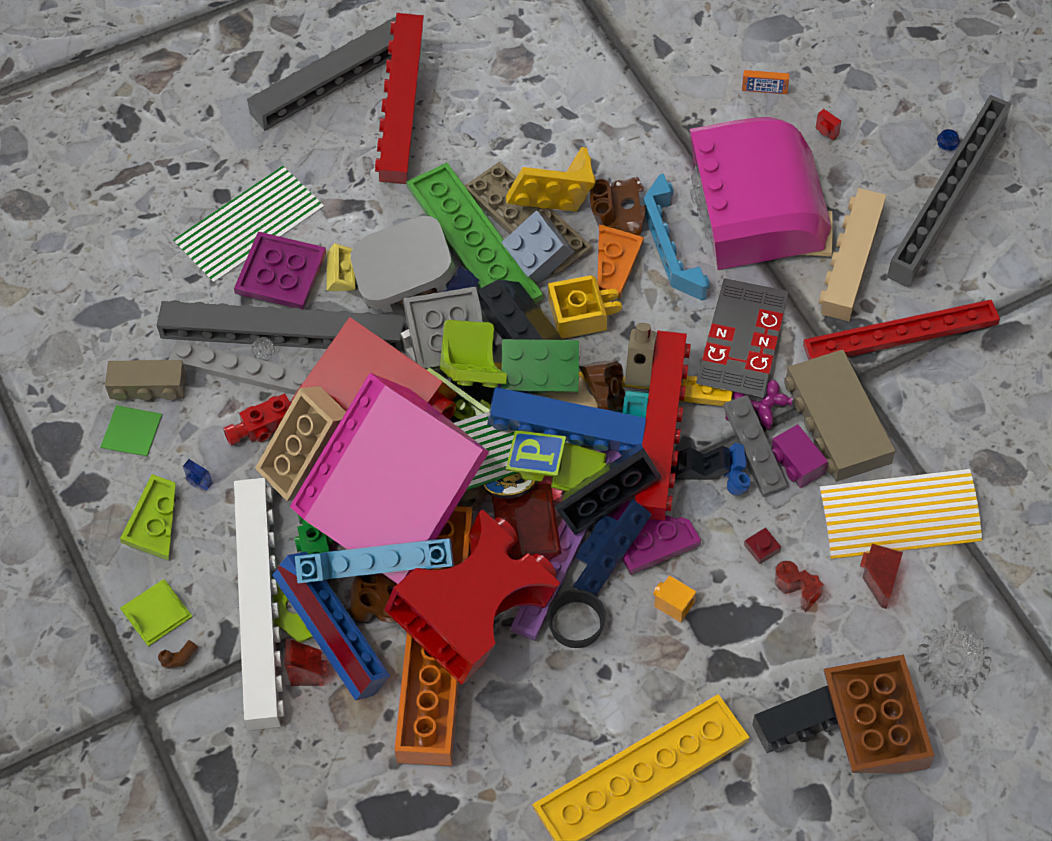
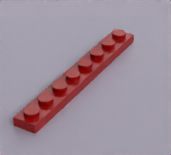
[803,299,1000,360]

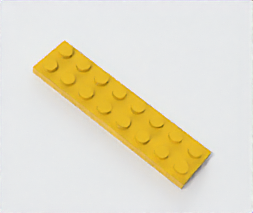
[532,694,750,841]

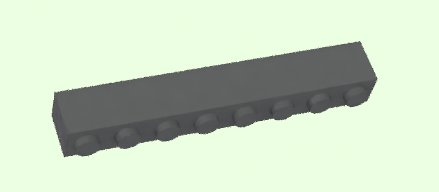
[247,17,396,131]

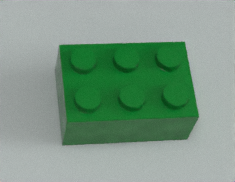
[502,339,579,394]

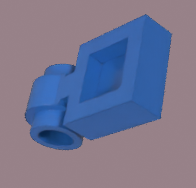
[724,443,750,495]

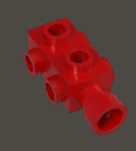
[223,393,292,446]

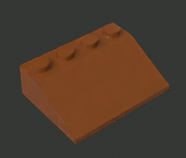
[823,654,934,773]

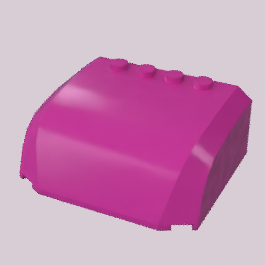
[689,117,831,270]

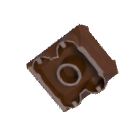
[579,360,626,412]

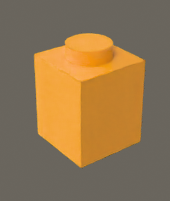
[653,575,696,623]

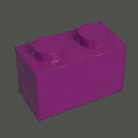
[771,424,828,488]

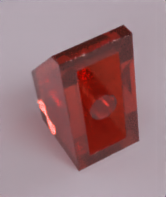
[860,543,903,609]
[284,639,329,686]

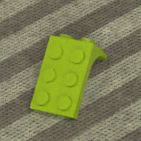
[440,319,507,387]

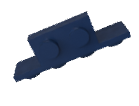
[573,499,651,596]

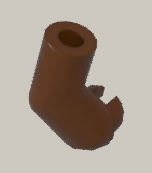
[158,640,198,669]

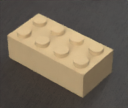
[255,386,346,501]

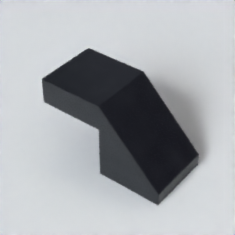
[671,445,731,480]

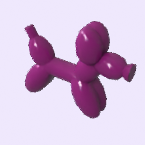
[725,380,793,429]

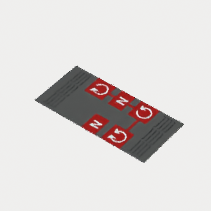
[696,278,789,397]

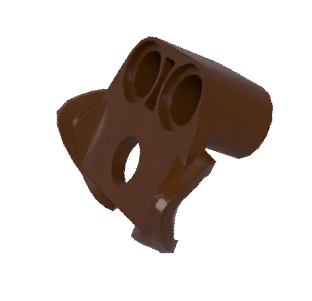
[590,176,646,236]
[350,573,397,623]

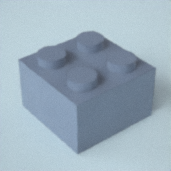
[501,210,575,283]

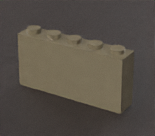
[784,349,895,482]

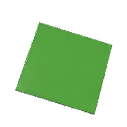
[100,405,162,457]

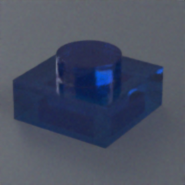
[183,459,213,491]

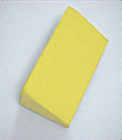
[326,243,356,291]

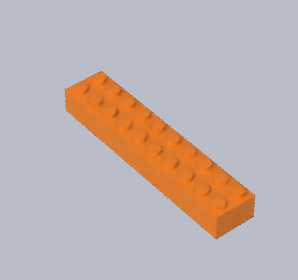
[394,507,474,766]

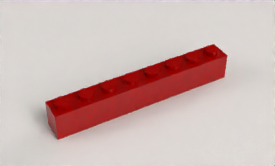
[375,13,424,184]
[635,330,691,521]

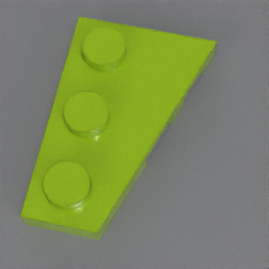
[120,474,176,561]

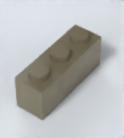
[105,360,186,401]

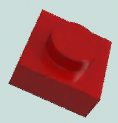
[815,108,842,140]

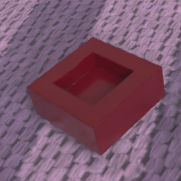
[744,527,781,564]

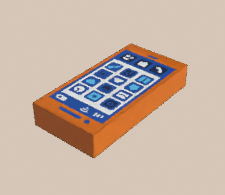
[742,70,790,94]

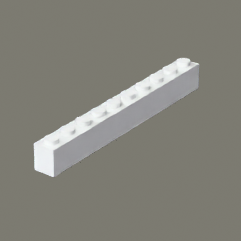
[234,478,285,731]

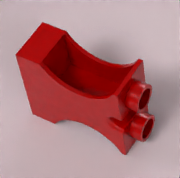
[384,509,560,685]

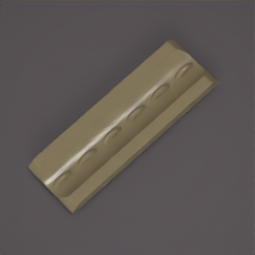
[465,161,592,275]

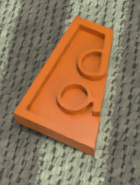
[597,224,644,299]

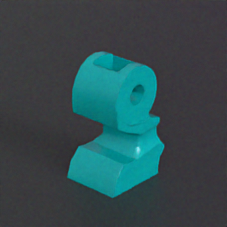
[623,390,649,418]

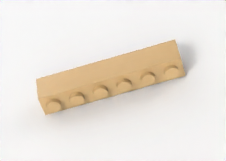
[818,188,886,321]

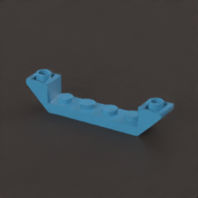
[643,173,710,301]
[295,538,454,583]

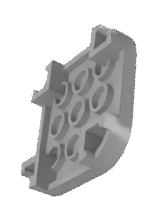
[351,216,456,313]

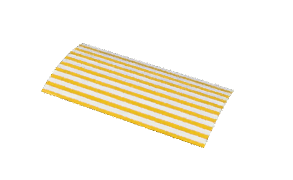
[820,469,982,559]

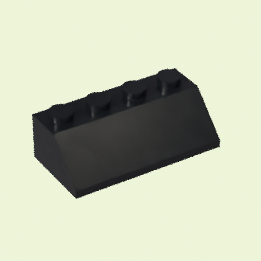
[477,279,563,340]
[552,444,662,535]

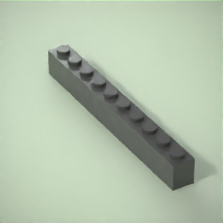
[887,95,1012,287]
[156,300,405,353]

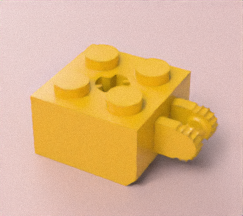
[548,275,622,339]

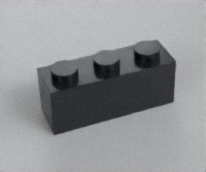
[752,686,839,753]

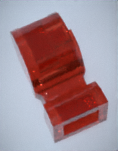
[774,560,824,613]

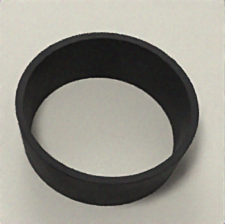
[547,589,606,648]

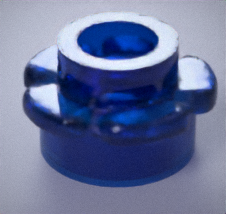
[937,129,960,151]

